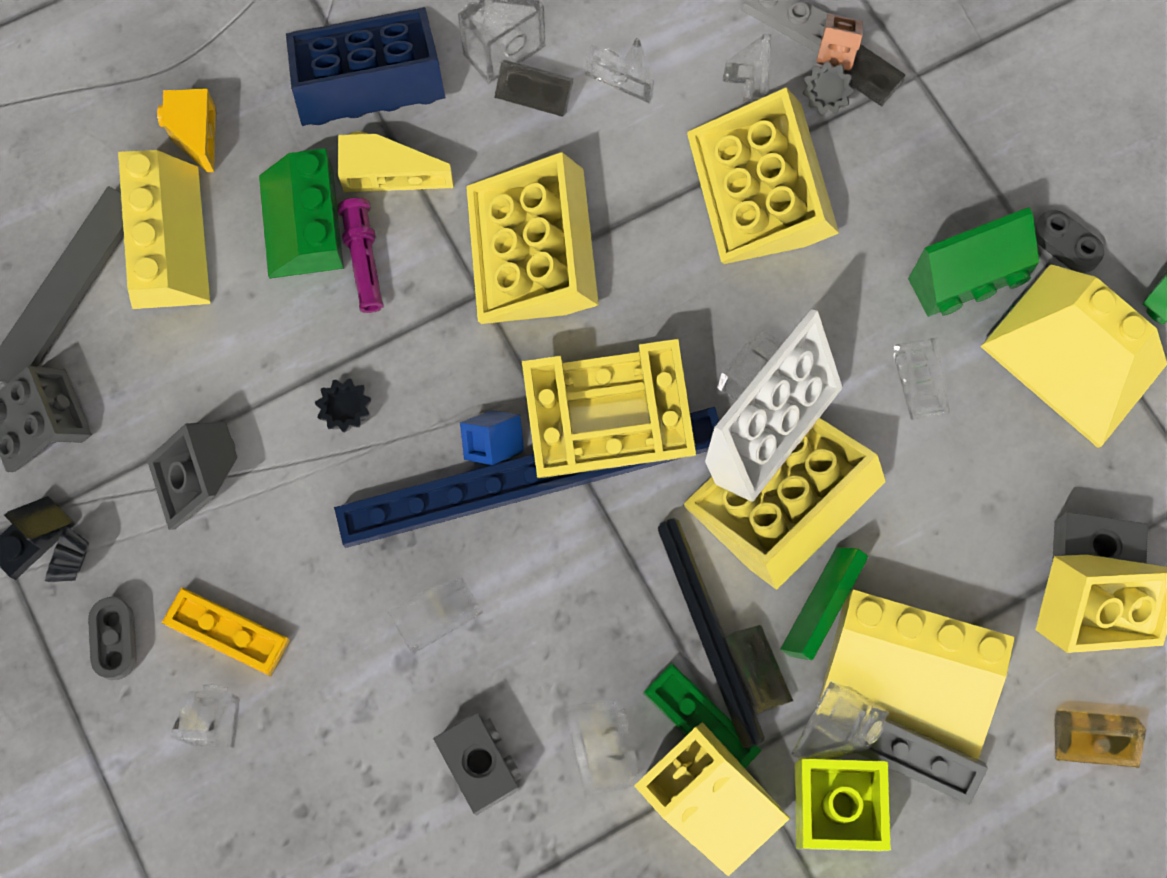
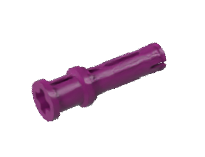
[337,198,384,313]

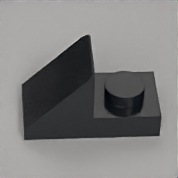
[0,496,76,580]

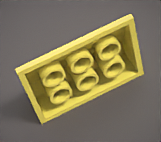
[687,87,839,264]
[466,152,599,324]
[683,418,886,590]
[815,589,1015,759]

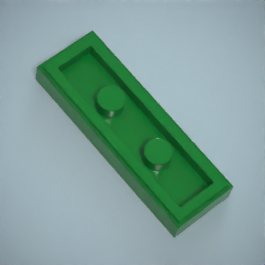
[780,547,868,661]
[643,663,762,768]

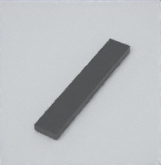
[0,186,124,385]

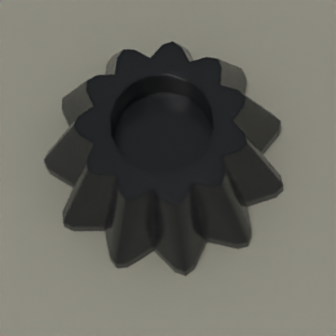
[315,378,371,433]
[45,526,89,582]

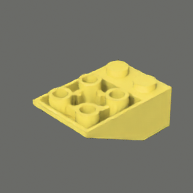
[634,722,790,876]

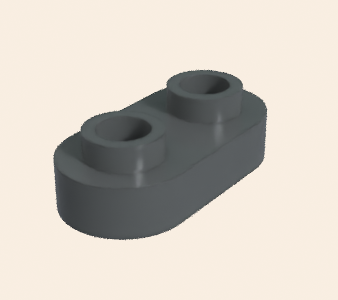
[1034,210,1104,273]
[88,597,136,680]

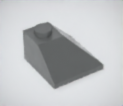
[147,422,238,530]

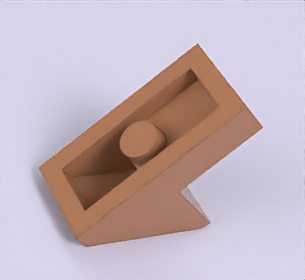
[817,14,863,71]

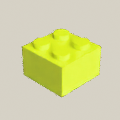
[795,759,891,852]

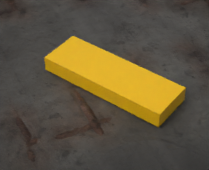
[161,587,290,677]

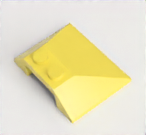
[980,264,1167,448]
[522,339,696,478]

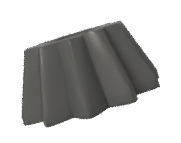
[802,61,855,115]

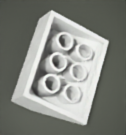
[705,309,843,502]

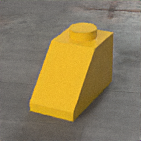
[157,89,216,172]

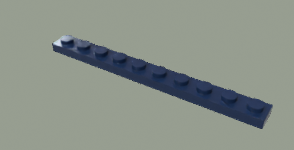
[334,407,719,548]

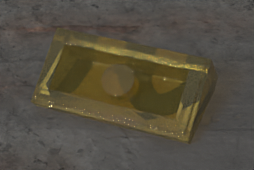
[1054,710,1146,768]

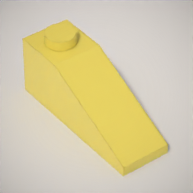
[338,131,454,192]

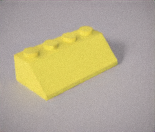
[118,150,210,309]

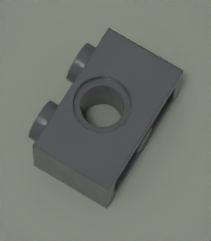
[1052,512,1148,564]
[433,713,522,816]

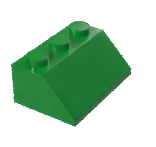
[259,148,344,279]
[908,207,1039,317]

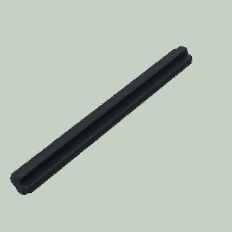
[658,518,765,748]

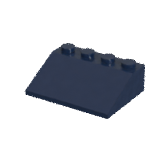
[286,7,446,126]

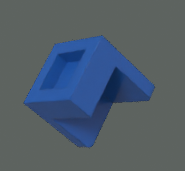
[460,410,524,465]

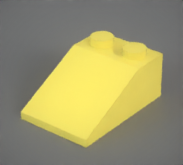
[1035,555,1167,653]

